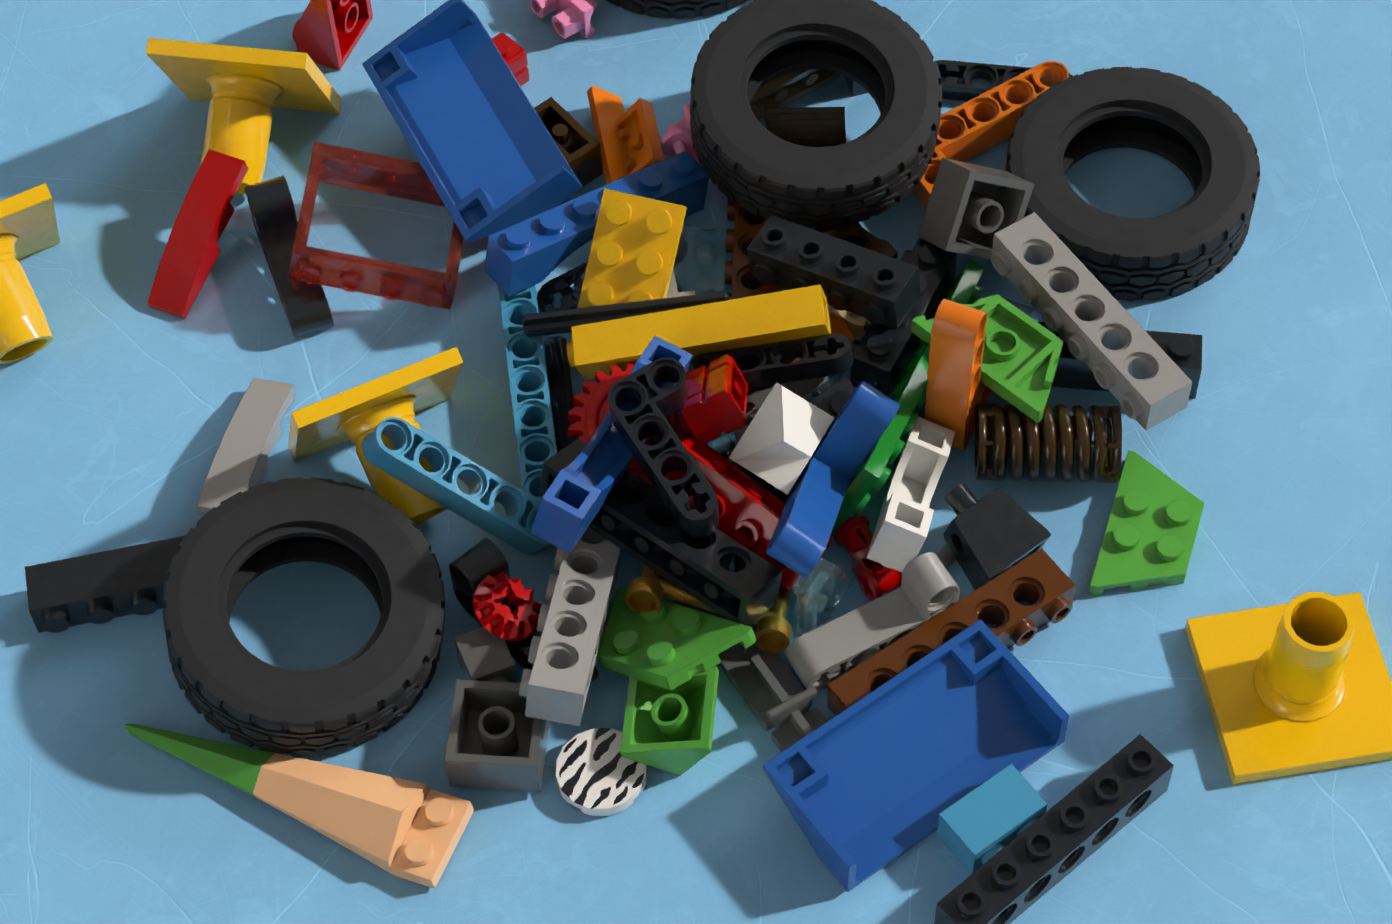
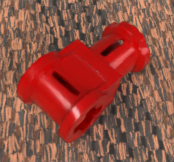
[833,515,902,602]

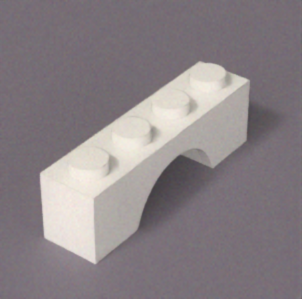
[867,417,955,572]

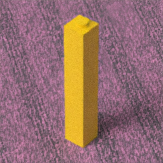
[567,285,831,380]

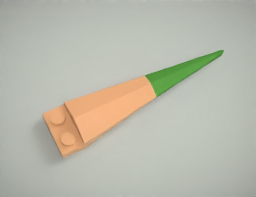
[125,723,474,889]

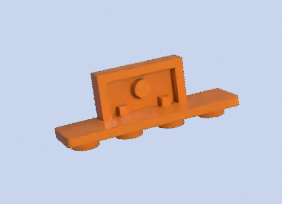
[587,86,665,185]

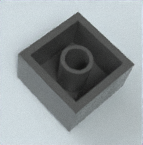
[918,158,1034,259]
[444,679,550,792]

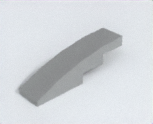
[197,378,294,514]

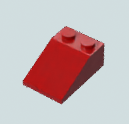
[292,0,373,71]

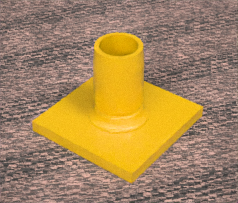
[146,38,341,194]
[0,183,60,364]
[288,347,463,525]
[1185,592,1392,785]

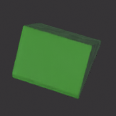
[620,666,719,776]

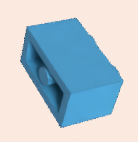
[937,763,1048,874]

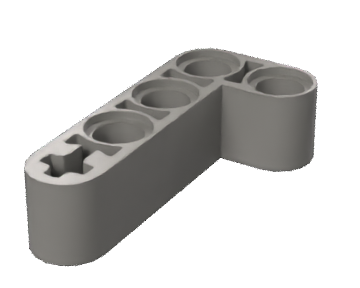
[785,552,960,692]

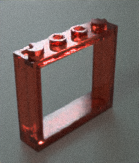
[288,142,464,310]

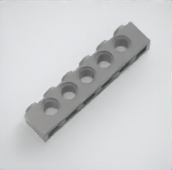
[991,212,1192,431]
[519,528,623,726]

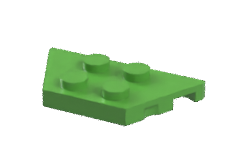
[911,294,1064,423]
[1089,450,1204,596]
[598,587,756,690]

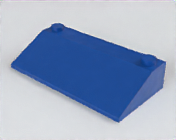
[362,0,583,243]
[763,619,1069,892]

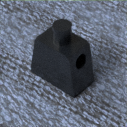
[943,483,1051,590]

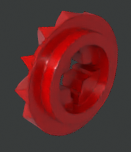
[473,572,542,641]

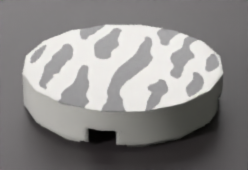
[556,728,647,816]

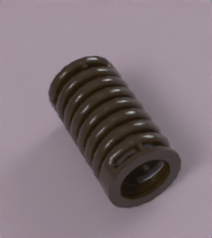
[974,403,1122,483]

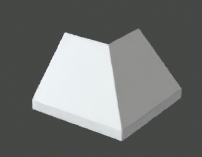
[729,382,834,494]

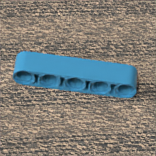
[361,417,551,554]

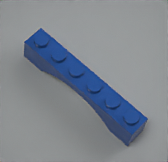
[485,150,709,297]
[530,336,693,553]

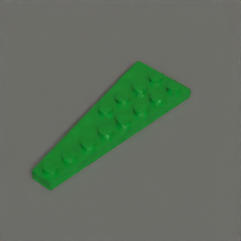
[830,260,985,537]

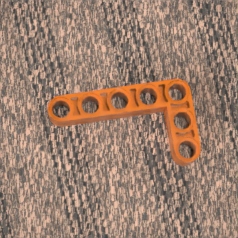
[912,61,1069,209]
[924,299,992,450]

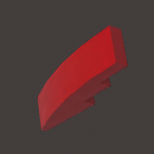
[147,149,249,319]

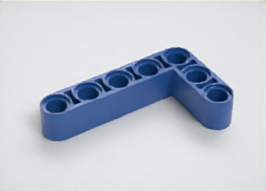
[766,381,900,578]

